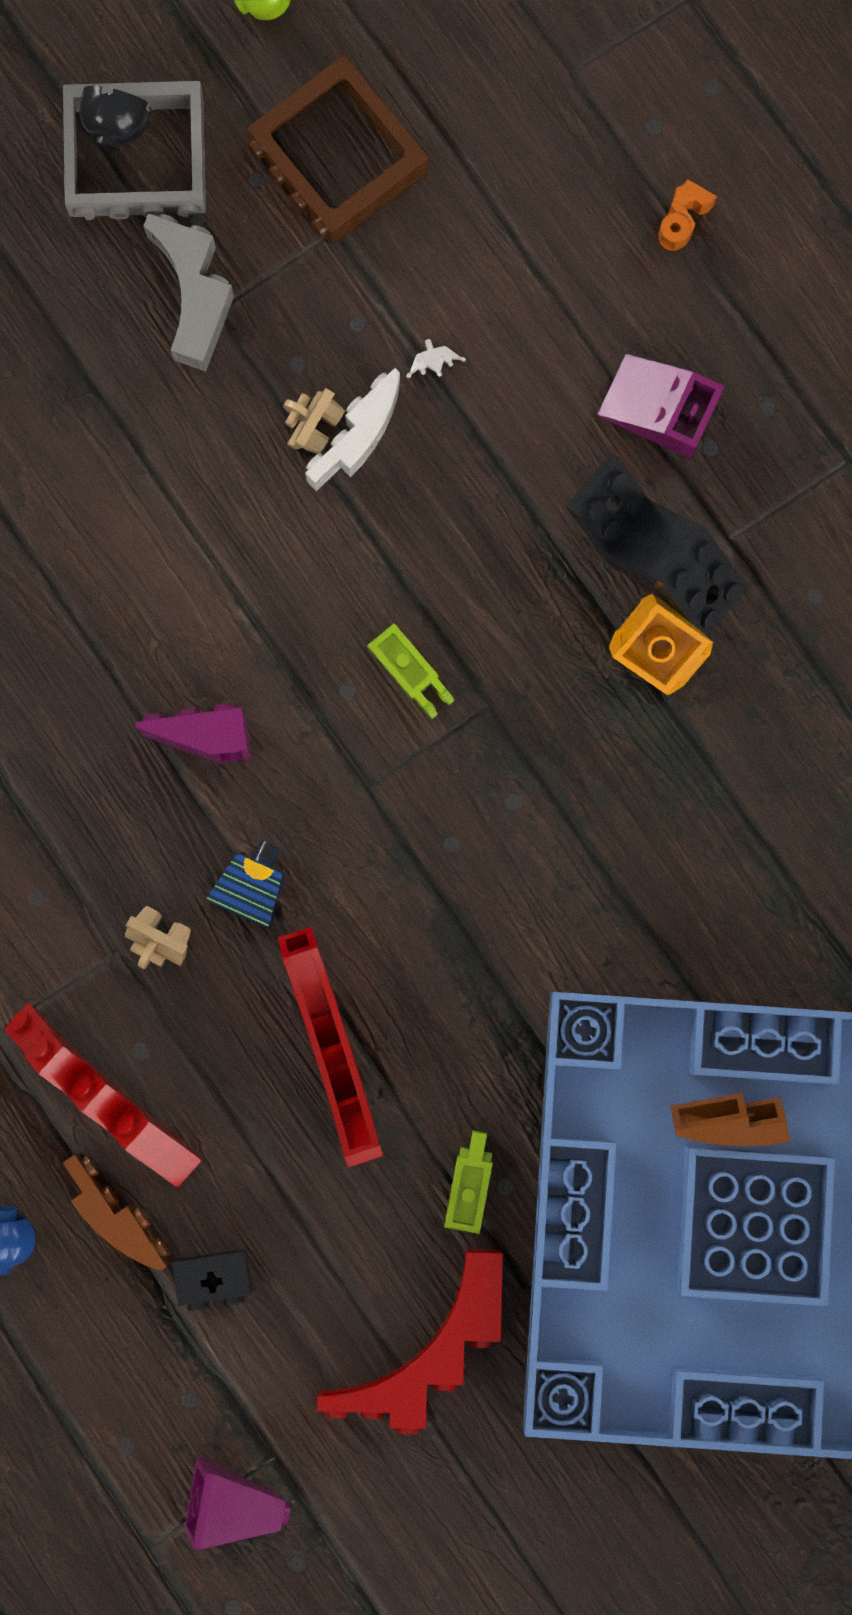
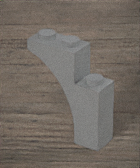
[144,214,234,372]

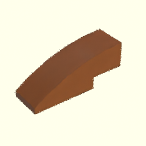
[671,1092,790,1146]

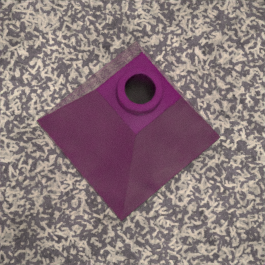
[184,1457,290,1549]

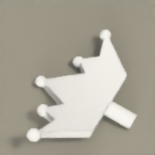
[406,339,466,378]

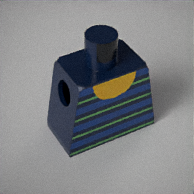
[206,840,285,930]

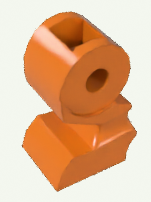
[658,179,717,251]

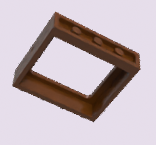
[247,55,429,244]

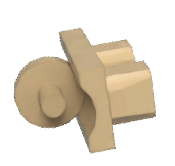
[283,388,345,454]
[124,906,191,969]

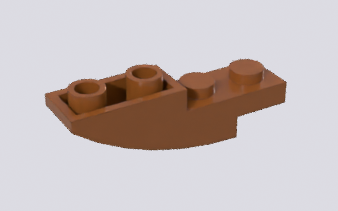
[63,1153,171,1271]

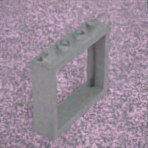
[63,81,206,220]

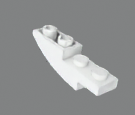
[305,368,400,491]

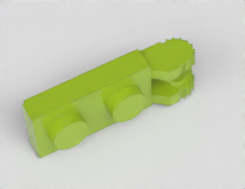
[367,624,455,719]

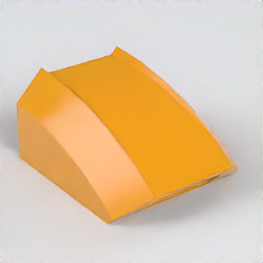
[609,593,713,695]

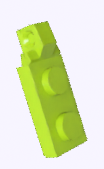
[444,1130,493,1234]

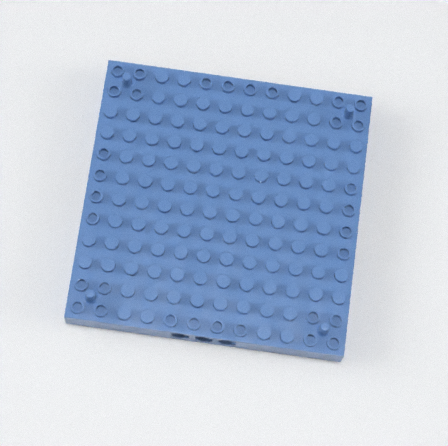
[523,992,852,1459]

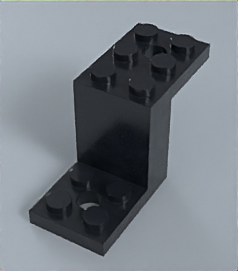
[566,453,747,636]

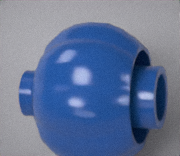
[0,1206,35,1275]

